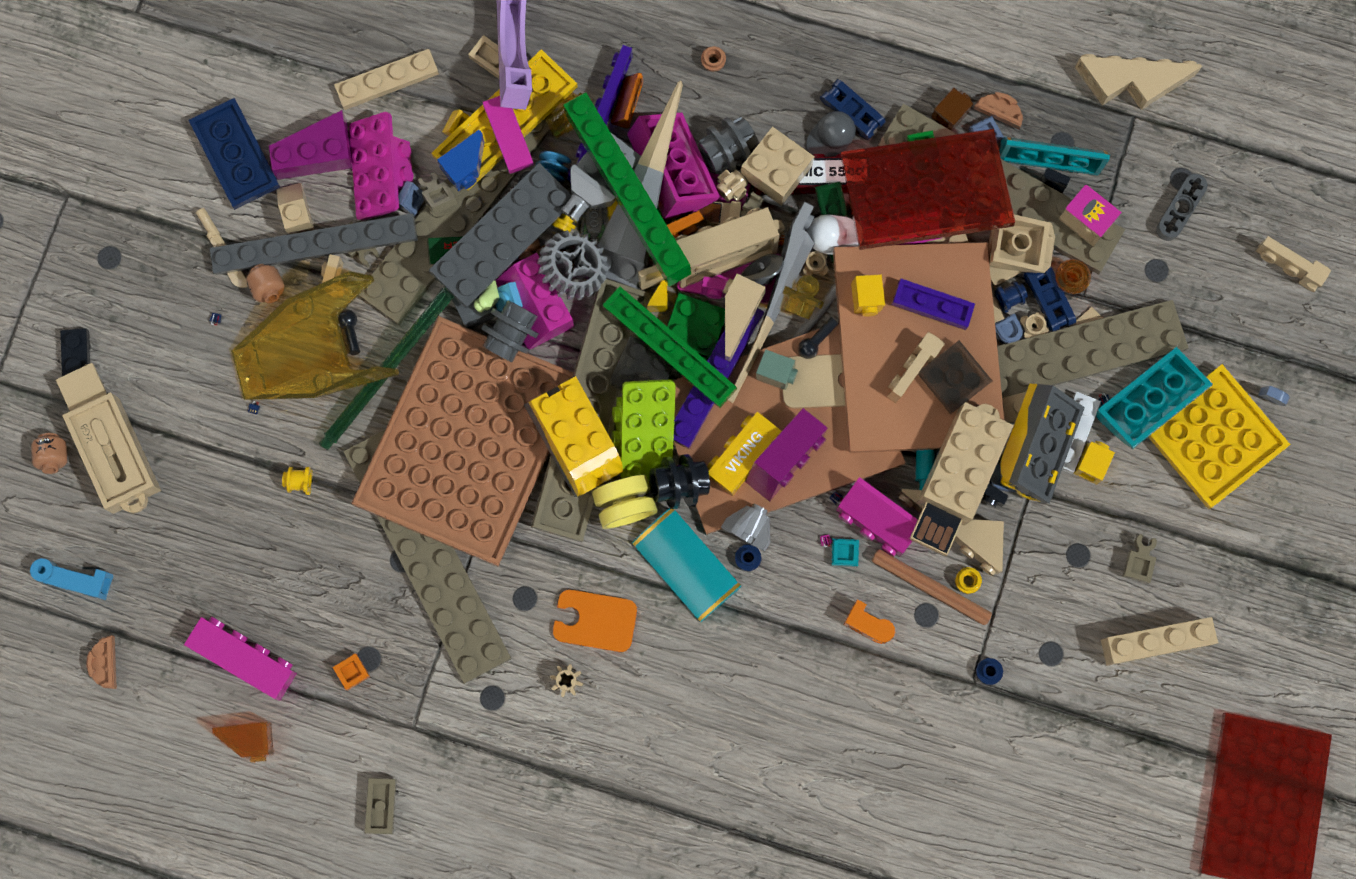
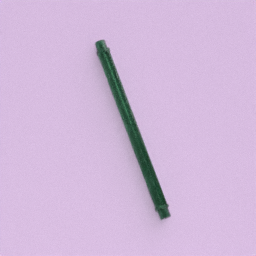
[319,287,454,450]

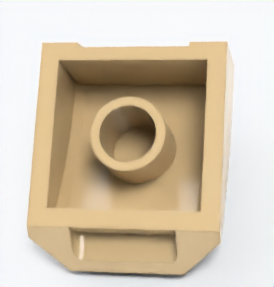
[988,211,1055,273]

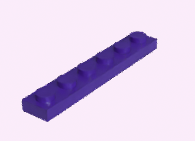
[567,45,633,187]
[674,308,765,449]

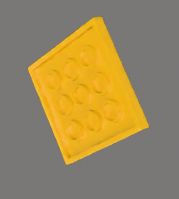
[1148,364,1291,510]

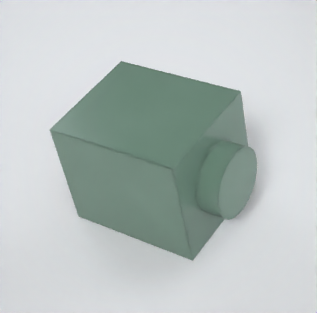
[756,349,798,390]

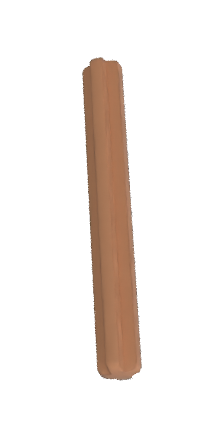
[872,549,992,625]

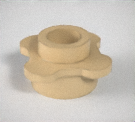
[803,251,829,277]
[1020,312,1049,339]

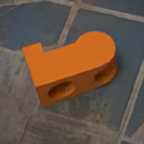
[843,599,895,644]

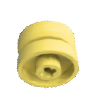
[592,475,657,529]

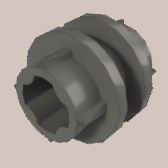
[698,117,759,174]
[482,300,539,362]

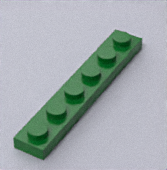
[603,286,737,408]

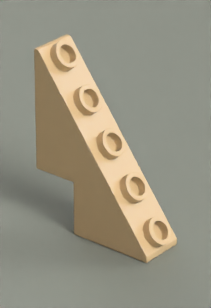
[1075,54,1202,110]
[898,489,1004,576]

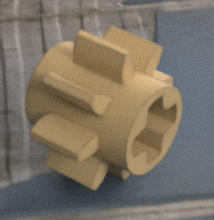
[716,169,748,202]
[550,664,583,698]

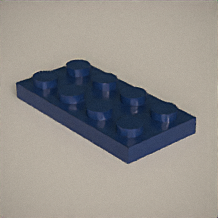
[188,98,280,210]

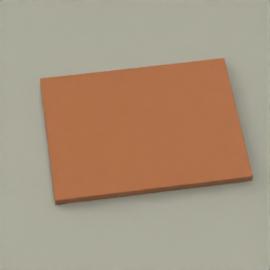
[833,242,1007,453]
[351,316,574,567]
[673,322,905,535]

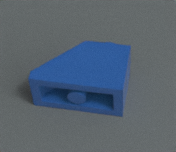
[437,130,485,191]

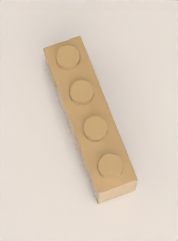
[1101,617,1218,666]

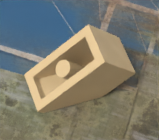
[276,183,315,235]

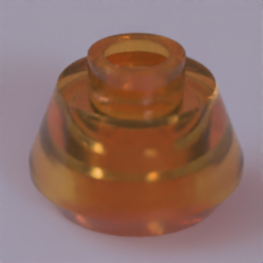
[1055,259,1091,294]

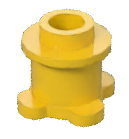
[282,466,313,495]

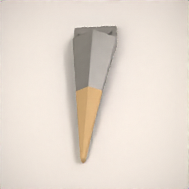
[597,81,683,289]
[728,202,814,403]

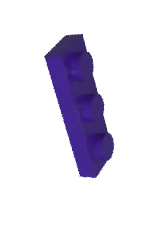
[892,279,975,330]

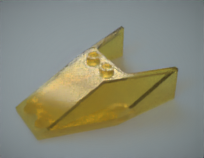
[231,271,399,400]

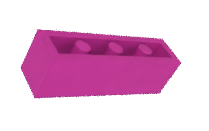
[184,616,297,701]

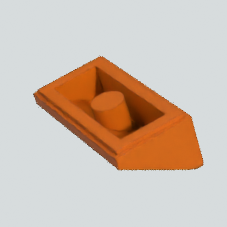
[611,73,643,129]

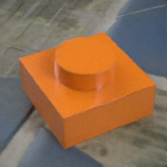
[332,653,371,691]

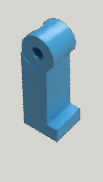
[30,558,114,600]

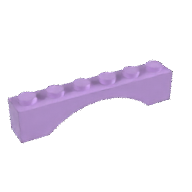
[496,0,532,110]

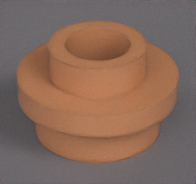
[701,46,726,72]

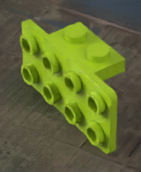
[611,380,676,481]

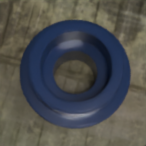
[735,545,761,571]
[976,658,1003,685]

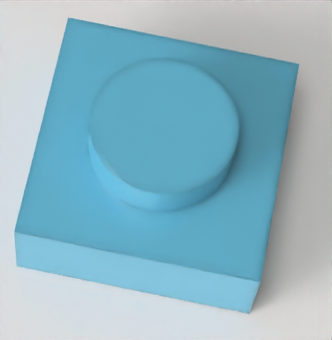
[495,282,523,312]

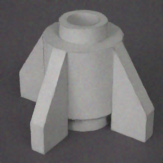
[721,503,770,551]

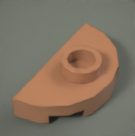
[973,92,1023,129]
[86,635,117,689]

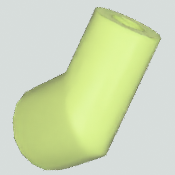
[474,281,499,312]

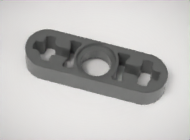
[1156,174,1208,241]

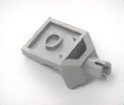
[561,133,641,223]

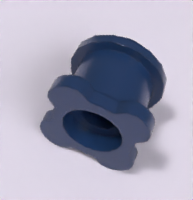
[994,281,1028,313]

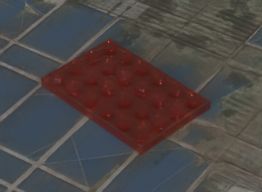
[840,129,1015,250]
[1199,713,1332,879]

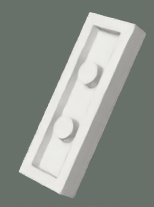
[1062,392,1101,474]

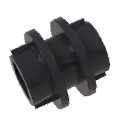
[649,454,710,509]

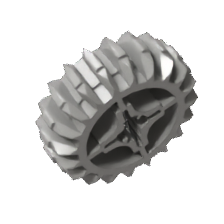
[537,230,608,300]

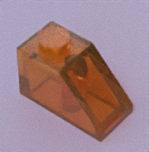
[212,722,274,763]

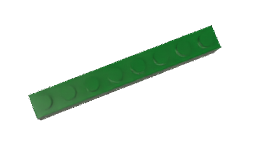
[563,92,692,287]

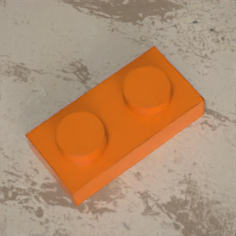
[667,211,704,238]

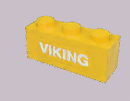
[707,412,782,496]

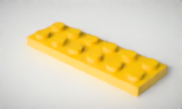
[431,49,578,191]

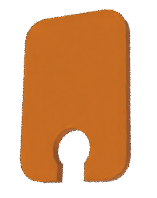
[553,590,637,652]

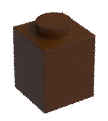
[931,88,973,131]

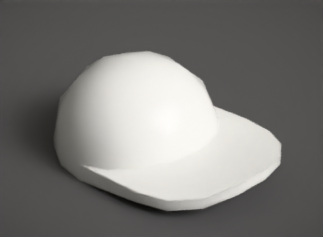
[807,214,863,255]

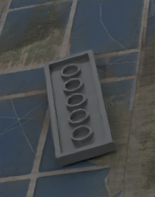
[428,163,572,308]

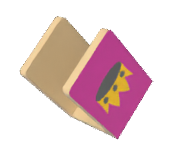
[1059,185,1122,247]

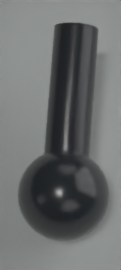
[336,309,360,355]
[798,317,839,359]

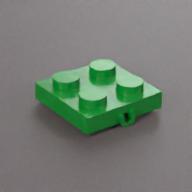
[667,293,725,359]

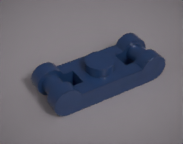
[820,79,886,140]
[1024,267,1076,332]

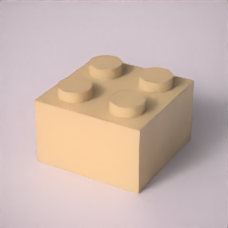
[741,127,814,206]

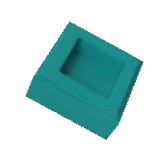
[831,538,859,567]

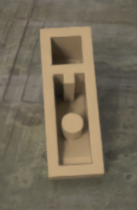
[723,274,765,362]

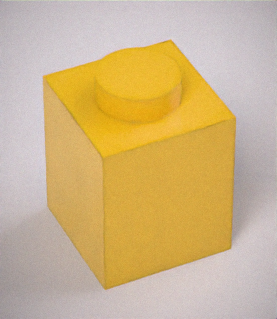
[851,274,885,317]
[1073,441,1115,485]

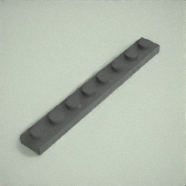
[210,214,418,275]

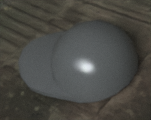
[806,111,856,157]
[741,254,784,286]

